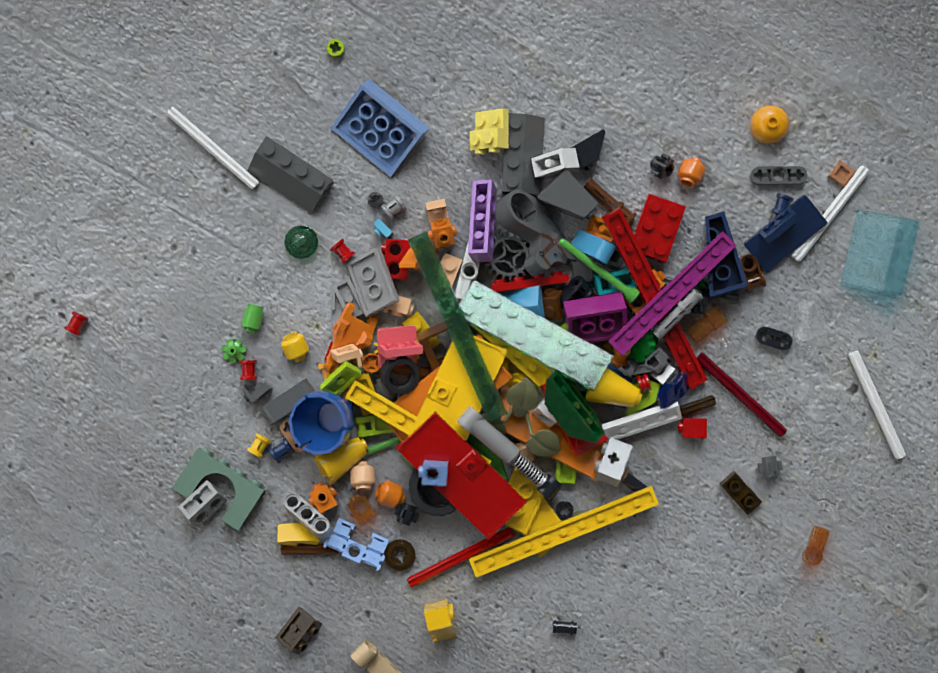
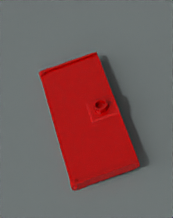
[396,411,527,540]

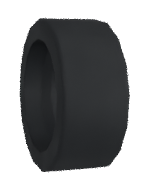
[380,356,420,395]

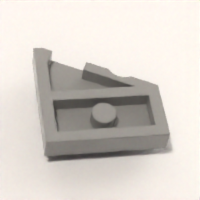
[331,277,364,328]

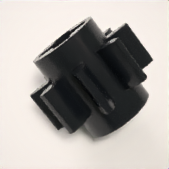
[650,153,674,179]
[394,502,419,526]

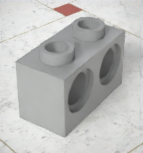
[178,480,228,527]

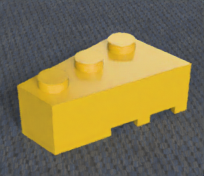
[424,599,457,643]

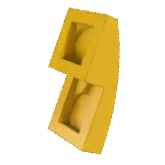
[277,523,319,546]

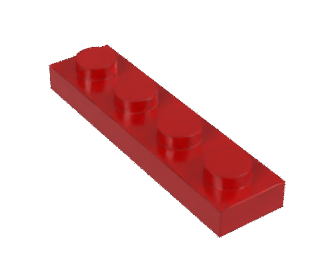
[489,271,570,293]

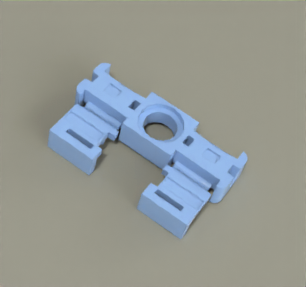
[324,518,389,571]

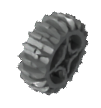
[484,230,530,282]

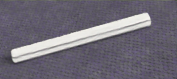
[166,107,259,189]
[792,166,870,262]
[848,351,906,459]

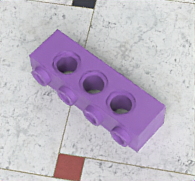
[468,180,497,262]

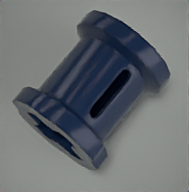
[771,193,794,215]
[269,438,295,463]

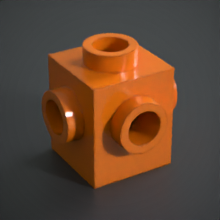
[428,218,457,248]
[308,482,339,513]

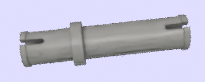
[652,289,703,339]

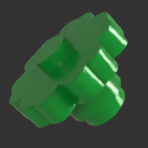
[628,330,658,363]

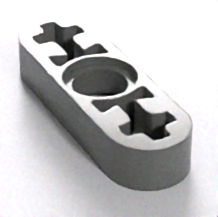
[749,166,808,185]

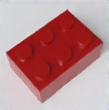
[633,194,686,263]

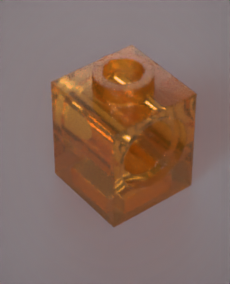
[347,493,377,525]

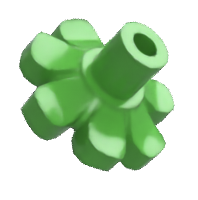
[221,339,247,364]

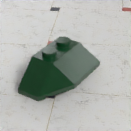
[544,369,605,443]

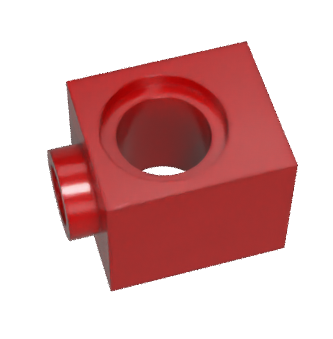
[678,418,707,438]

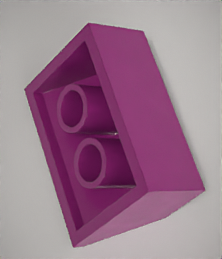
[563,292,627,346]

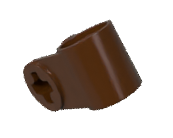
[739,254,766,293]

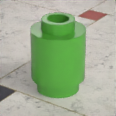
[241,304,264,334]

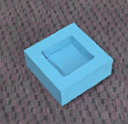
[373,218,393,239]

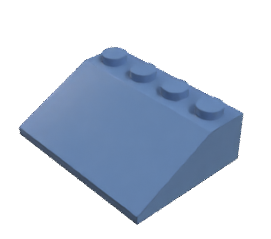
[331,79,430,177]

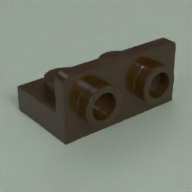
[275,606,322,655]

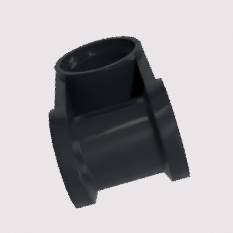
[560,275,594,311]

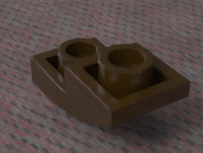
[719,471,762,515]

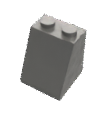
[536,170,599,220]

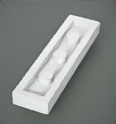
[602,400,682,443]

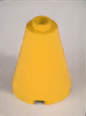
[585,364,642,407]
[314,437,368,485]

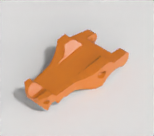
[323,302,378,374]

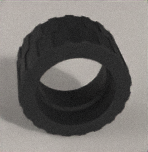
[409,468,457,516]

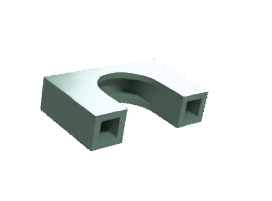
[172,447,266,531]

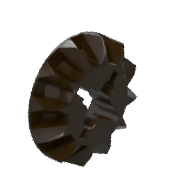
[384,539,415,571]

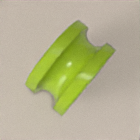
[327,39,345,58]

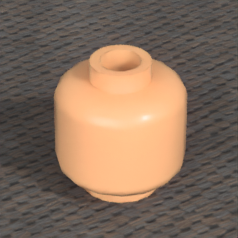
[350,461,376,491]

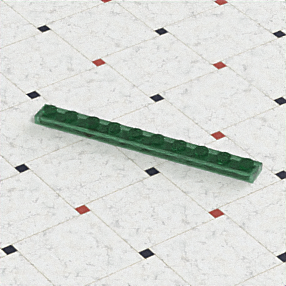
[408,232,508,422]

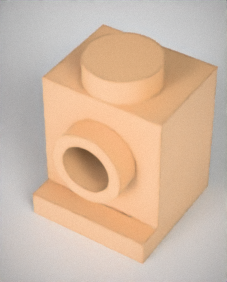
[383,296,414,318]

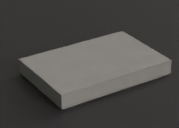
[346,247,400,317]

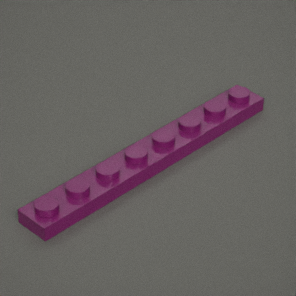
[608,231,737,356]

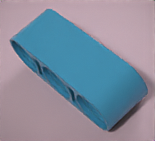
[571,229,616,264]

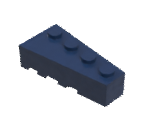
[704,211,748,300]

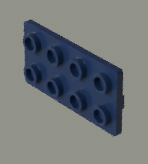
[744,194,828,272]

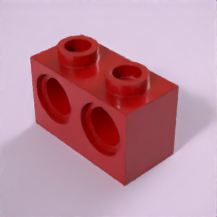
[382,239,410,280]

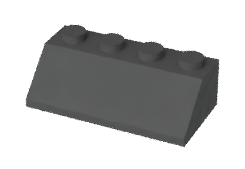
[502,113,545,196]
[247,136,334,213]

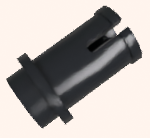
[553,620,577,636]

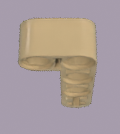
[350,639,401,673]

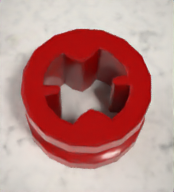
[636,374,651,393]

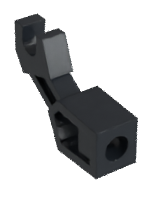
[618,347,672,379]

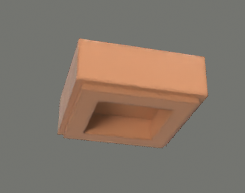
[828,160,856,188]

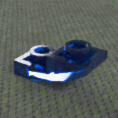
[657,372,689,409]

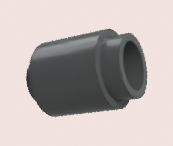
[373,378,398,403]

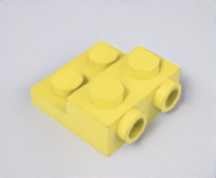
[470,108,509,155]

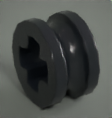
[556,501,574,519]

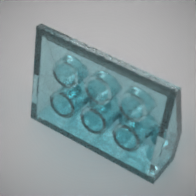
[840,209,920,299]

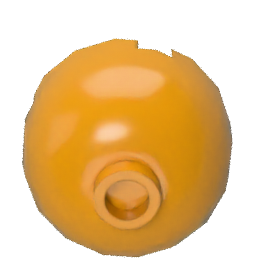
[750,105,789,145]

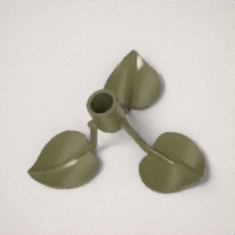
[481,377,561,457]

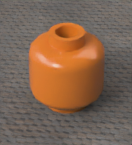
[677,157,706,188]
[375,480,405,509]

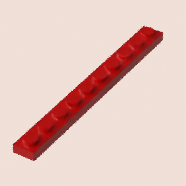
[601,208,708,389]

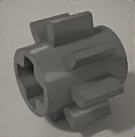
[757,456,783,477]

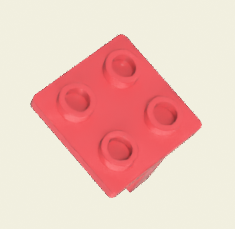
[377,325,423,368]

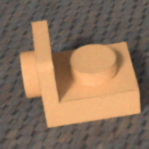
[425,199,448,222]
[331,344,363,368]

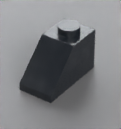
[571,129,606,171]

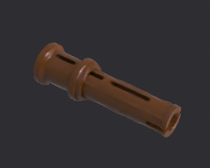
[583,178,637,224]

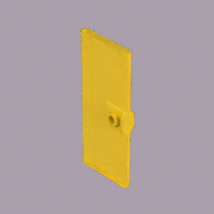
[408,328,509,441]

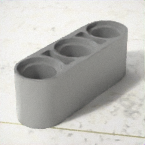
[283,493,332,540]

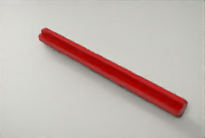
[407,527,514,588]

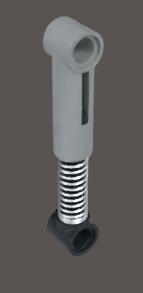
[457,406,563,501]

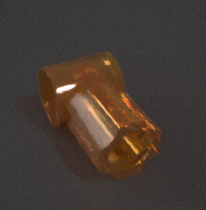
[687,305,728,343]
[802,525,830,565]

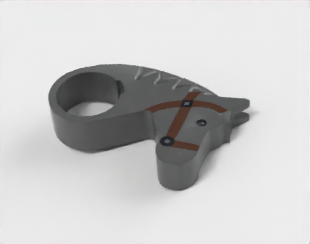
[496,190,576,276]

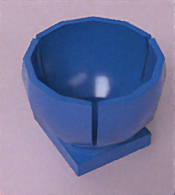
[289,391,354,455]

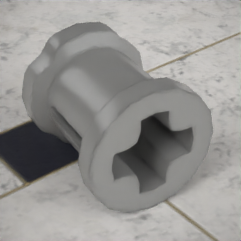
[381,195,407,220]

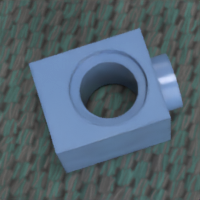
[419,460,448,486]

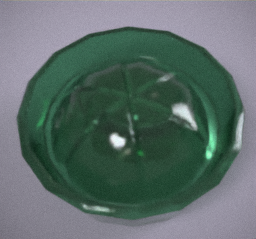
[284,225,318,259]

